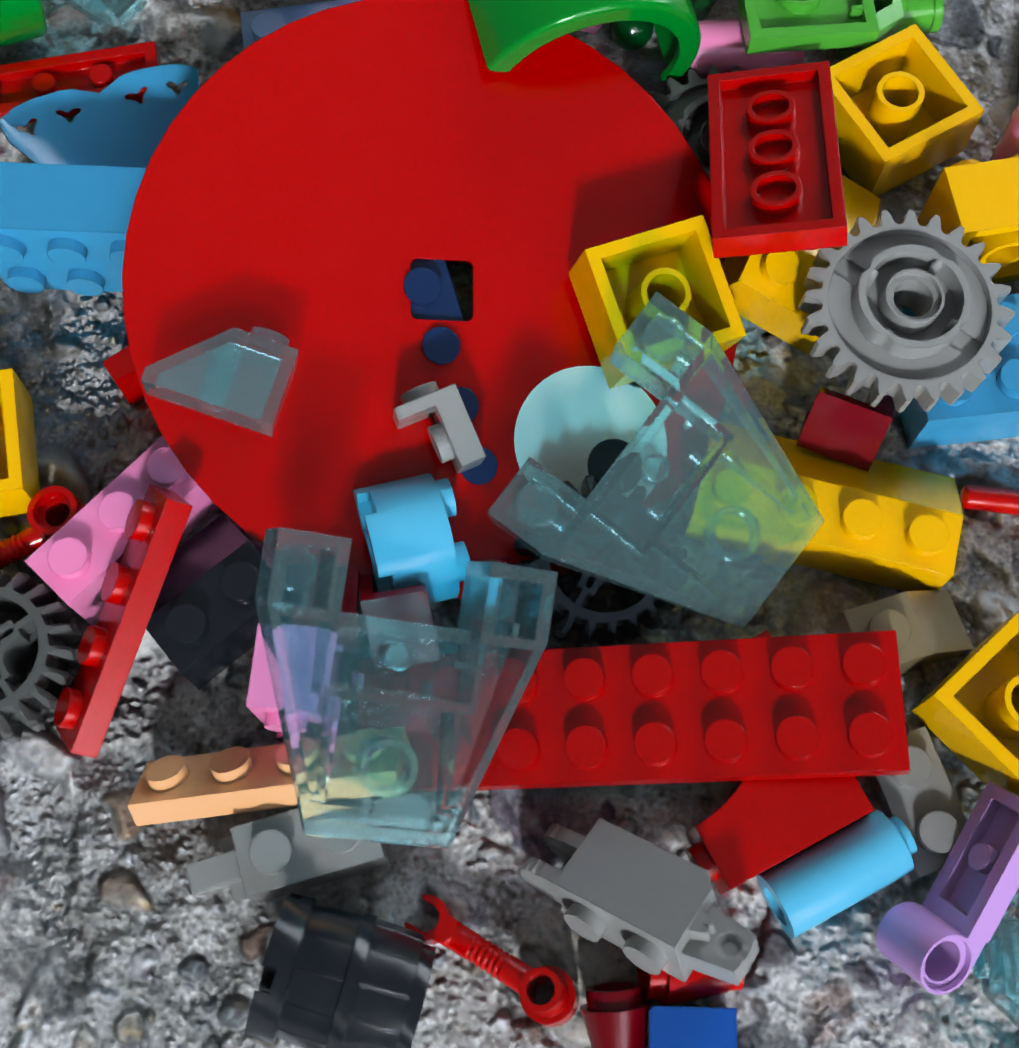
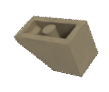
[826,590,973,674]

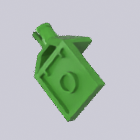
[738,0,944,62]

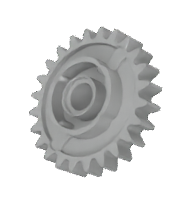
[798,210,1015,413]

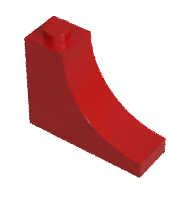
[685,630,875,895]

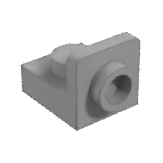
[392,381,486,474]

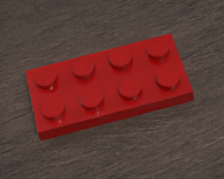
[708,61,847,258]

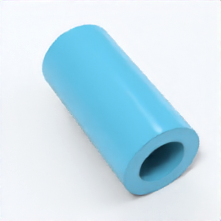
[757,810,917,938]

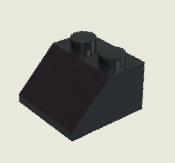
[146,514,291,690]

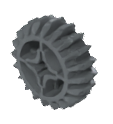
[0,570,83,743]

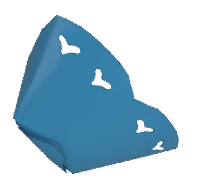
[0,64,199,168]

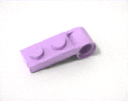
[876,781,1019,995]

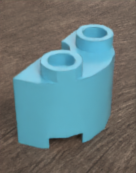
[353,473,472,604]

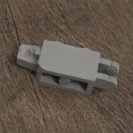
[186,791,434,902]
[519,818,759,986]

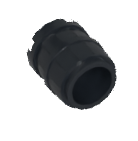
[245,892,436,1048]

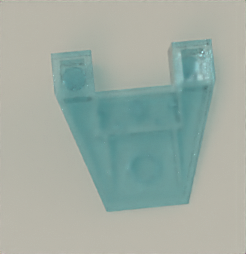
[487,291,825,628]
[255,527,558,849]

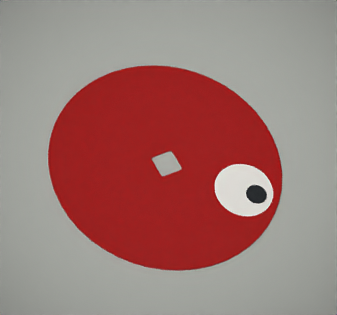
[122,0,737,599]

